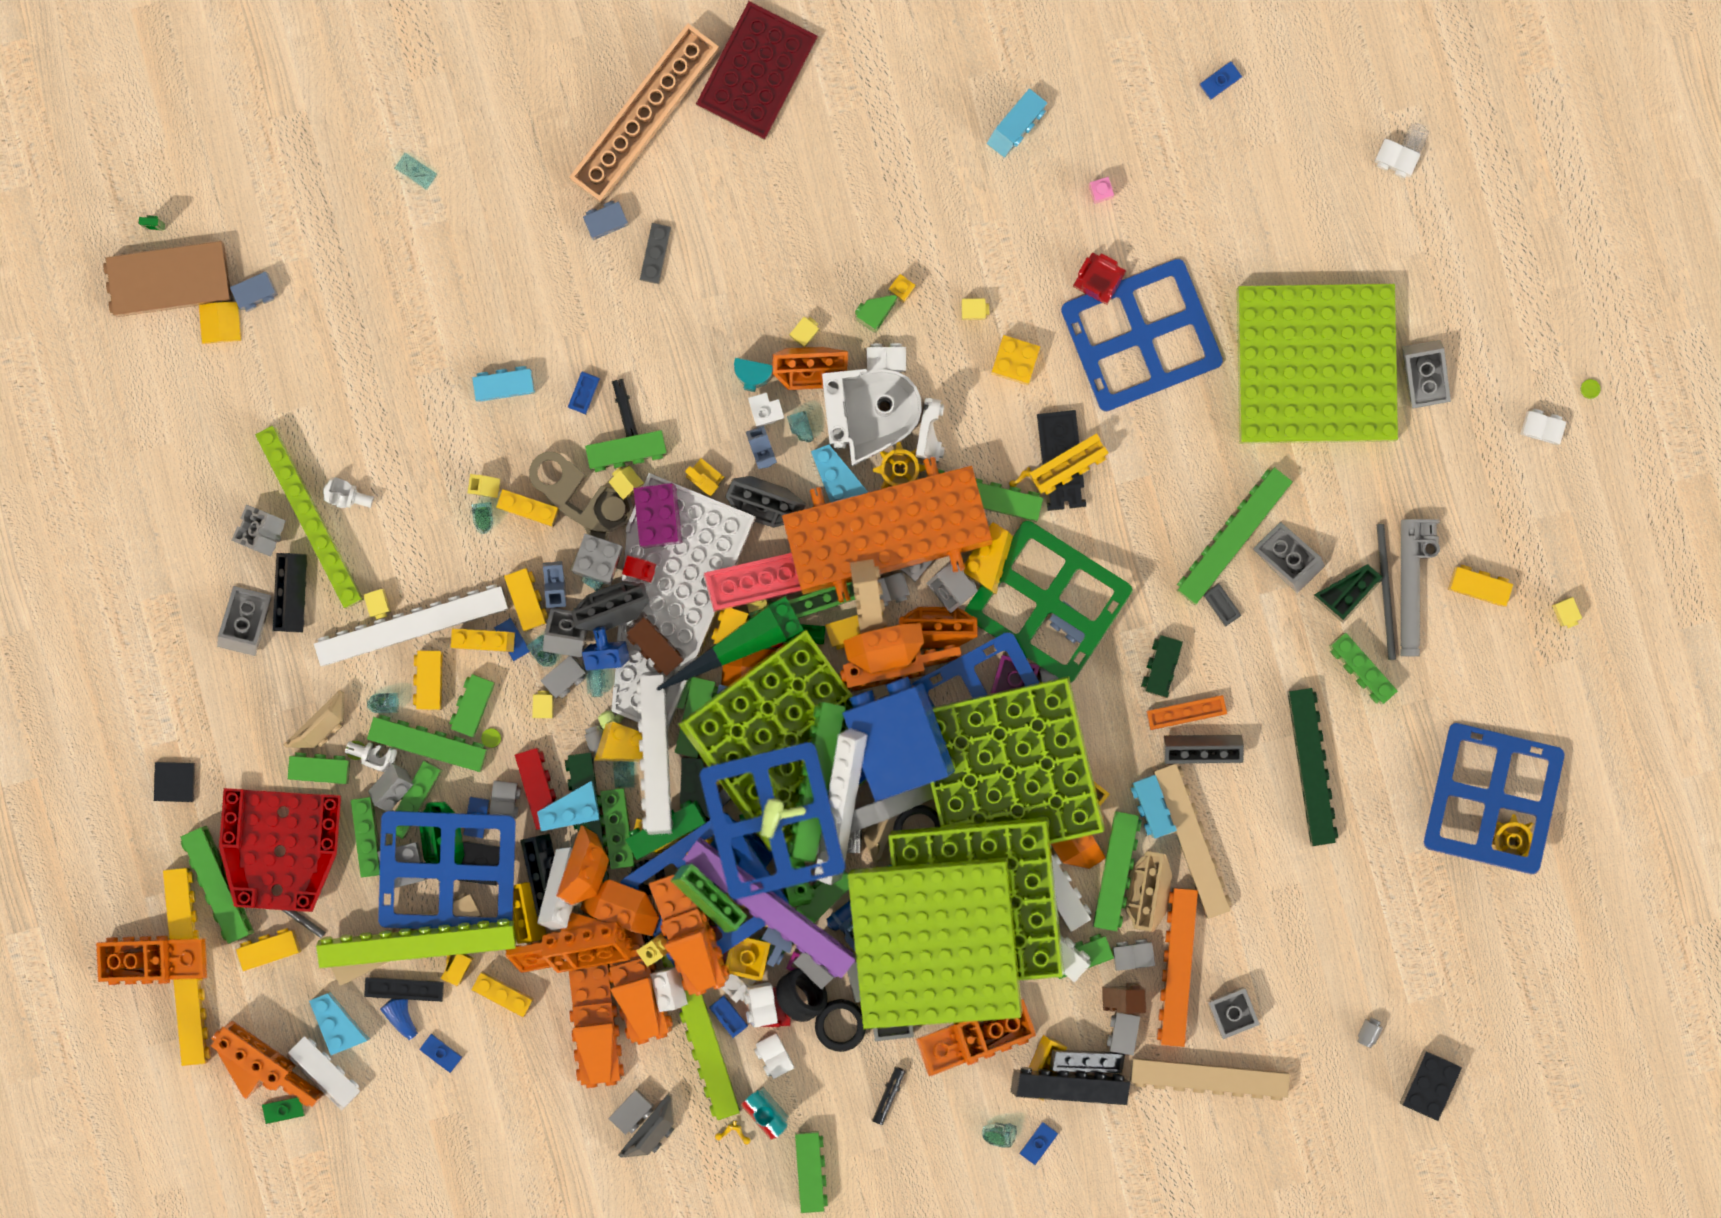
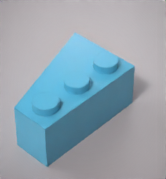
[987,88,1047,158]
[811,445,868,503]
[1130,775,1177,839]
[537,781,601,831]
[309,992,370,1055]

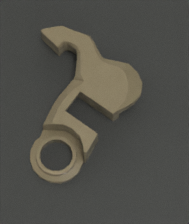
[529,452,633,571]

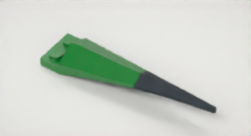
[657,595,804,690]

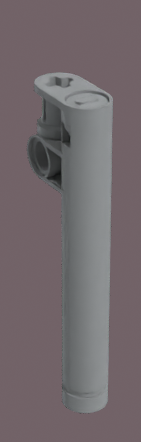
[1401,519,1440,657]

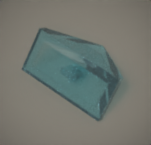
[394,153,437,190]
[613,761,635,788]

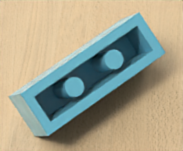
[472,366,535,402]

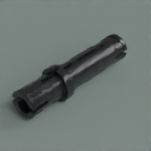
[612,379,638,437]
[872,1066,906,1125]

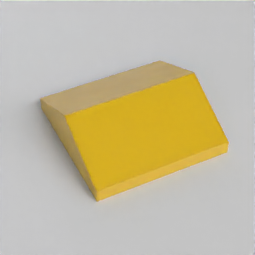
[199,302,241,344]
[726,937,771,982]

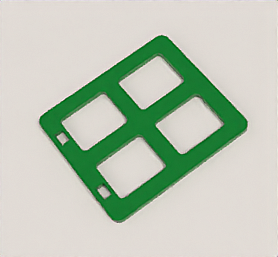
[965,521,1133,683]

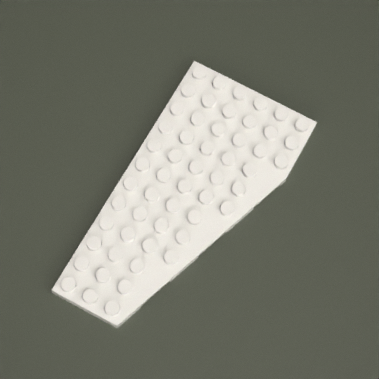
[611,473,756,728]

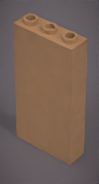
[103,241,232,317]

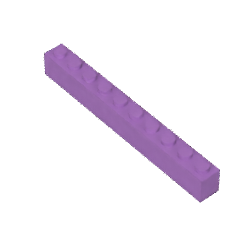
[683,838,856,978]

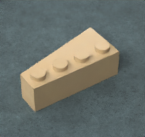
[850,559,887,634]

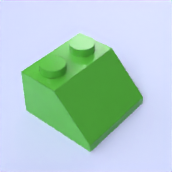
[855,295,897,333]

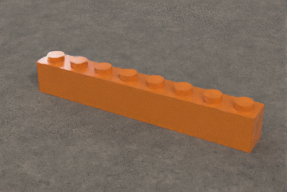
[1157,888,1198,1047]

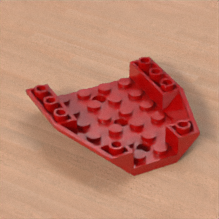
[219,788,341,912]

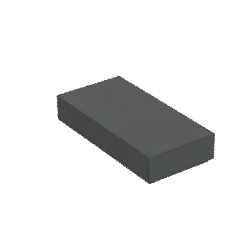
[1203,584,1242,627]

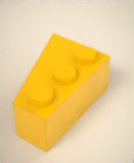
[964,522,1013,595]
[594,722,643,762]

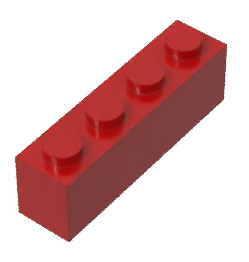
[515,748,557,830]

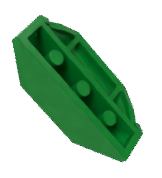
[419,802,464,880]

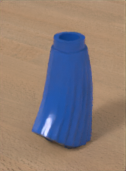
[380,999,418,1040]

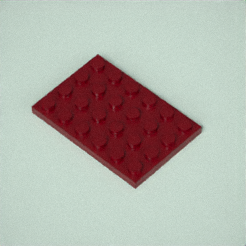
[696,1,818,140]

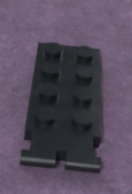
[1037,410,1086,511]

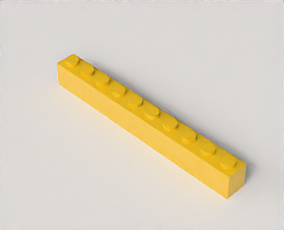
[163,868,211,1066]

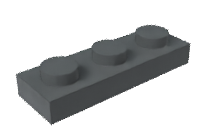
[640,223,671,284]

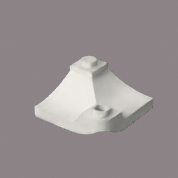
[916,398,945,462]

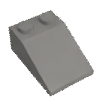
[1402,340,1451,409]
[1253,522,1325,593]
[217,586,271,656]

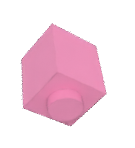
[1089,177,1114,204]

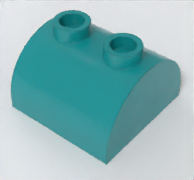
[734,358,773,392]

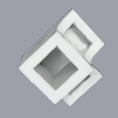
[748,393,784,428]
[721,974,757,1003]

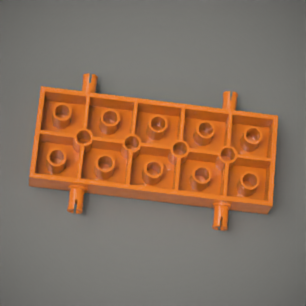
[782,457,993,603]

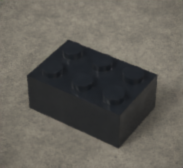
[1400,1050,1462,1121]

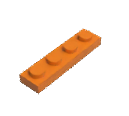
[1146,695,1227,730]

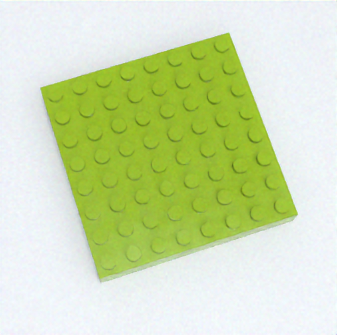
[1237,284,1398,444]
[678,630,867,851]
[931,676,1105,844]
[889,817,1064,980]
[848,858,1022,1029]

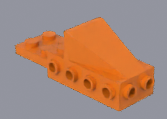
[840,645,961,692]
[649,873,730,996]
[506,912,632,973]
[608,928,673,1045]
[96,936,207,985]
[569,964,624,1088]
[916,999,1036,1076]
[211,1021,324,1107]

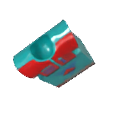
[741,1087,789,1140]

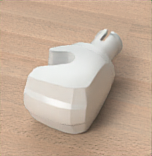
[323,477,374,508]
[345,741,397,772]

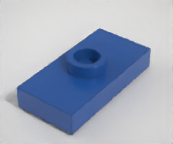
[1199,61,1242,100]
[568,371,600,415]
[494,618,531,661]
[464,797,490,838]
[709,995,748,1038]
[419,1033,462,1073]
[1019,1122,1058,1165]

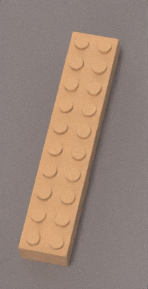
[569,23,720,204]

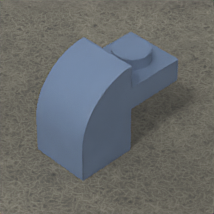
[746,426,777,469]
[543,561,566,608]
[762,927,792,967]

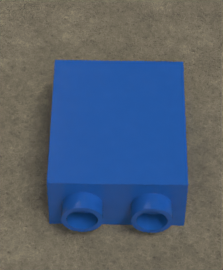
[843,677,955,802]

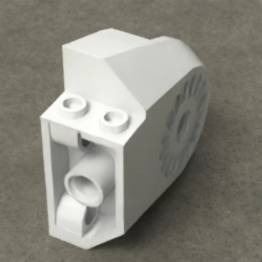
[822,369,921,466]

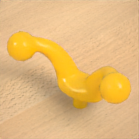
[1009,467,1034,487]
[715,1120,750,1145]

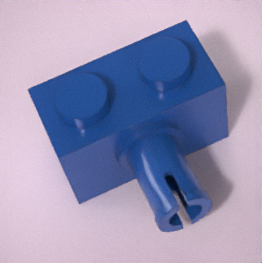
[582,627,630,670]

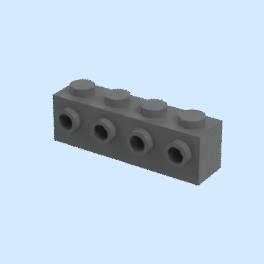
[1163,735,1244,764]

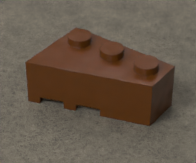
[626,611,684,676]
[1102,982,1146,1014]

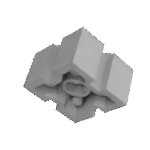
[231,504,286,557]

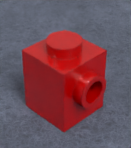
[622,555,657,583]

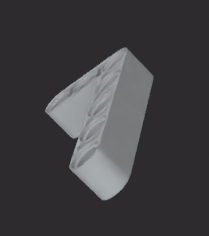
[850,783,934,832]

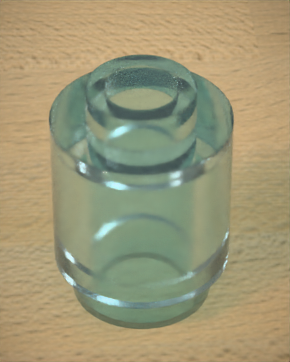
[586,669,607,698]

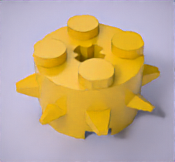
[873,442,926,489]
[1492,814,1533,857]

